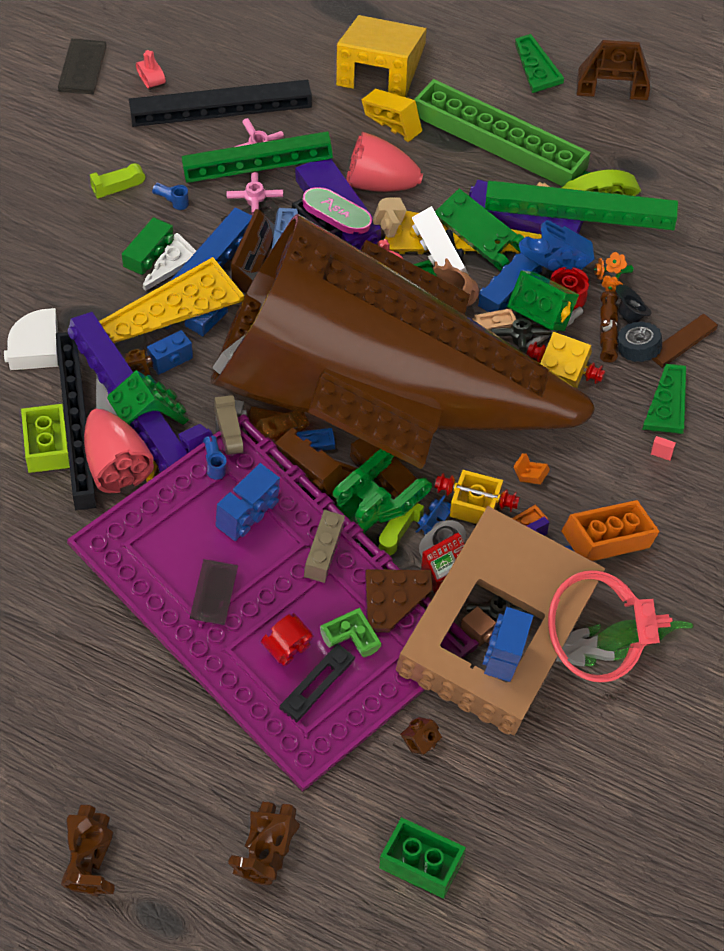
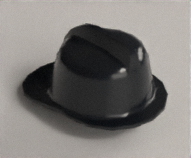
[616,284,652,324]

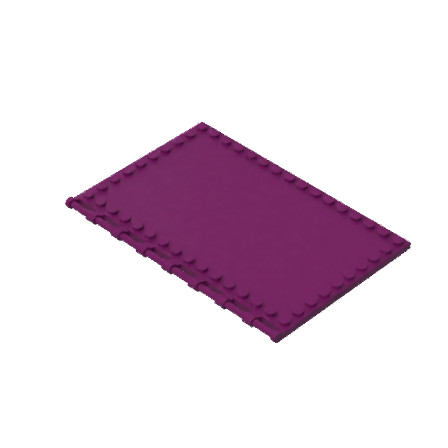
[67,414,479,792]

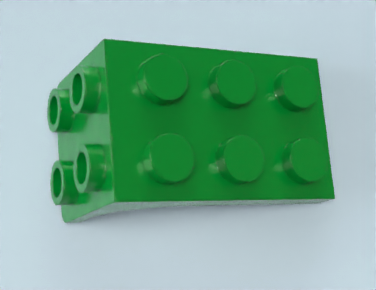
[107,370,189,425]

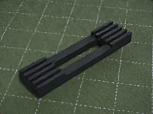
[279,644,355,723]

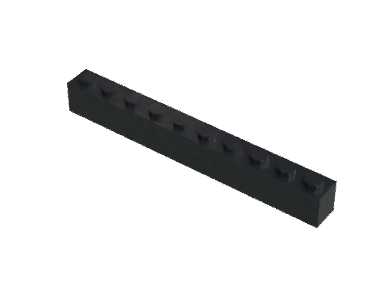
[129,79,312,127]
[56,332,96,511]

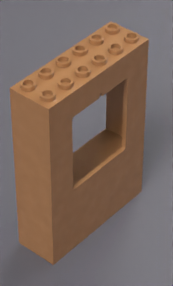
[396,506,605,736]

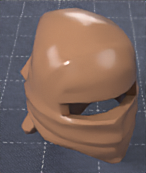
[433,258,480,307]

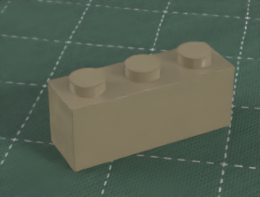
[304,510,345,583]

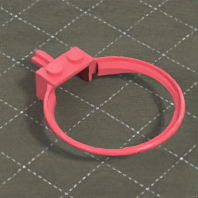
[548,570,672,682]

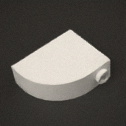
[4,308,59,370]

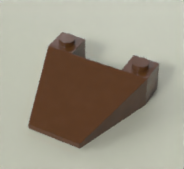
[577,40,650,100]

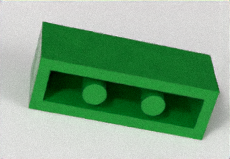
[122,217,174,275]

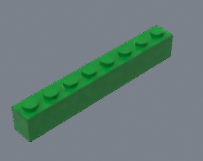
[182,131,333,183]

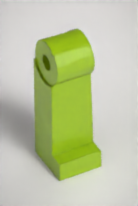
[90,163,146,199]
[379,503,424,555]

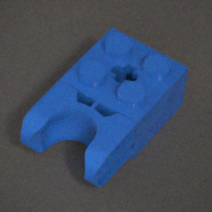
[519,220,595,272]

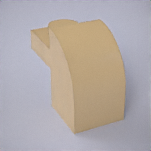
[373,198,407,237]

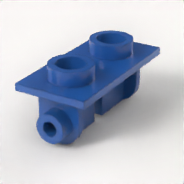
[415,495,451,535]

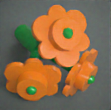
[594,252,634,294]

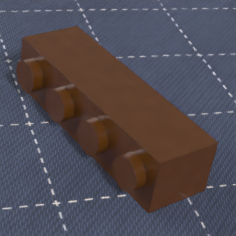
[350,438,417,500]

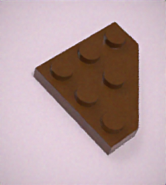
[365,569,432,633]

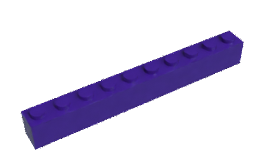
[68,312,188,473]

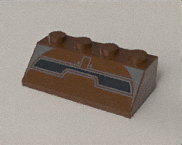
[231,209,275,293]

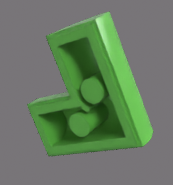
[320,608,382,657]

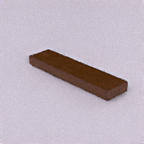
[652,313,718,368]

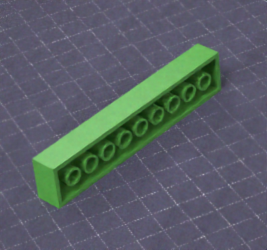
[414,79,590,187]

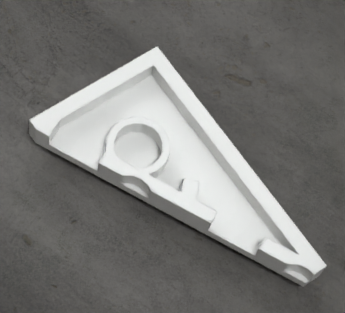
[143,233,196,291]

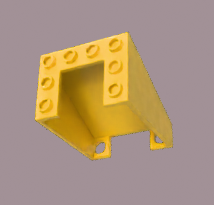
[336,15,427,97]

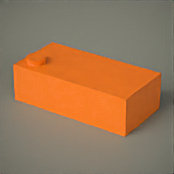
[561,500,660,561]

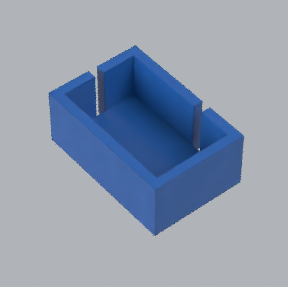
[216,463,280,541]
[482,607,533,682]

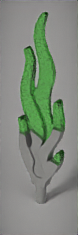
[556,620,693,666]

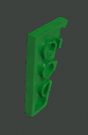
[515,34,564,93]
[642,364,686,434]

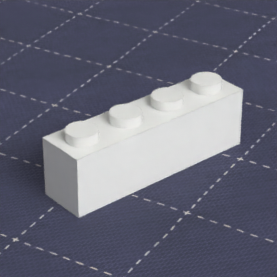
[412,206,469,275]

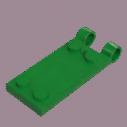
[435,188,525,271]

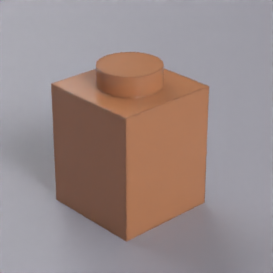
[461,606,496,647]

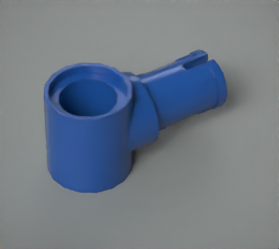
[152,182,189,210]
[203,436,226,480]

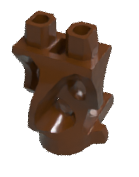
[228,801,300,885]
[61,805,115,897]

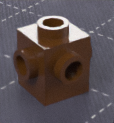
[125,349,153,376]
[400,717,442,755]

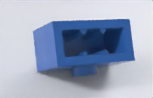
[147,330,193,375]

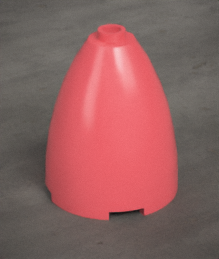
[346,132,423,192]
[84,409,154,493]

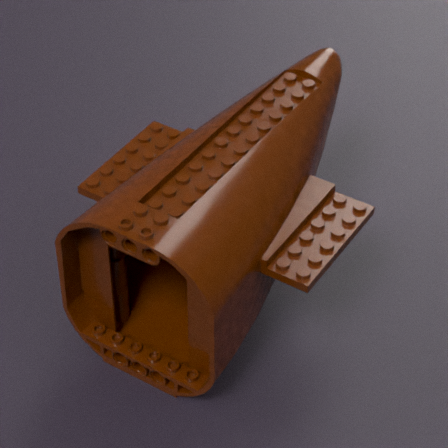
[211,214,595,469]

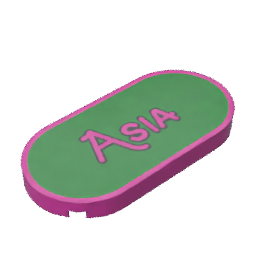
[302,187,372,234]

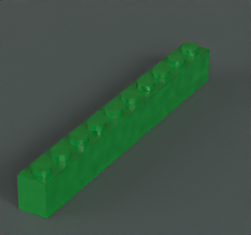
[485,181,678,230]

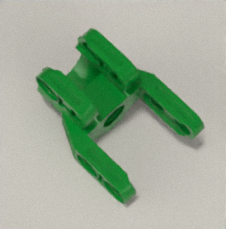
[333,449,432,533]

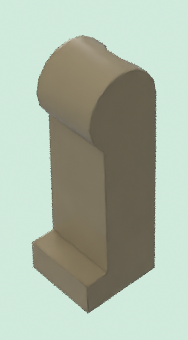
[214,395,243,455]

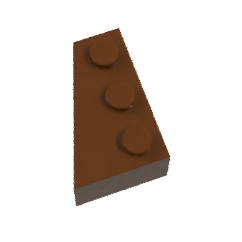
[275,427,346,495]

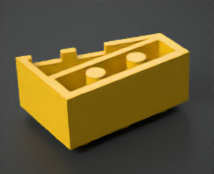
[361,89,422,142]

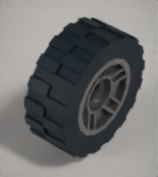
[617,322,662,362]

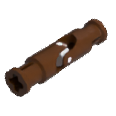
[600,291,618,363]

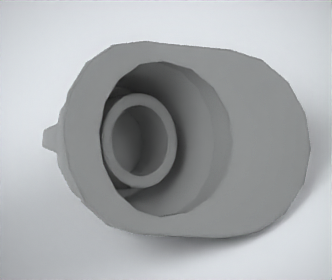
[419,520,466,557]

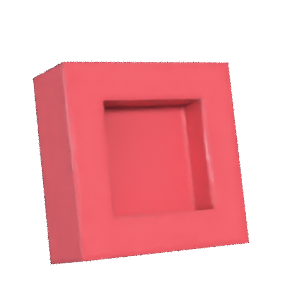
[651,436,676,461]

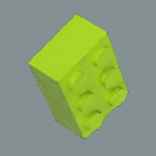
[21,404,70,473]

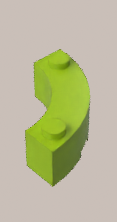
[562,170,641,196]

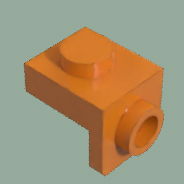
[514,453,550,485]

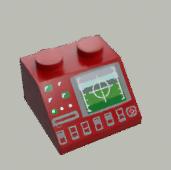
[421,533,465,594]

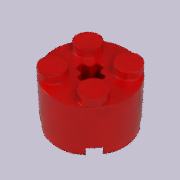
[550,267,589,310]
[261,613,314,666]

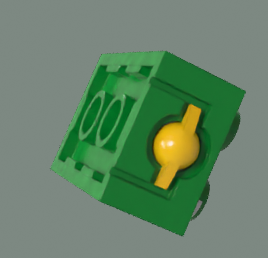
[507,270,579,331]

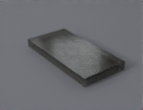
[58,38,107,95]

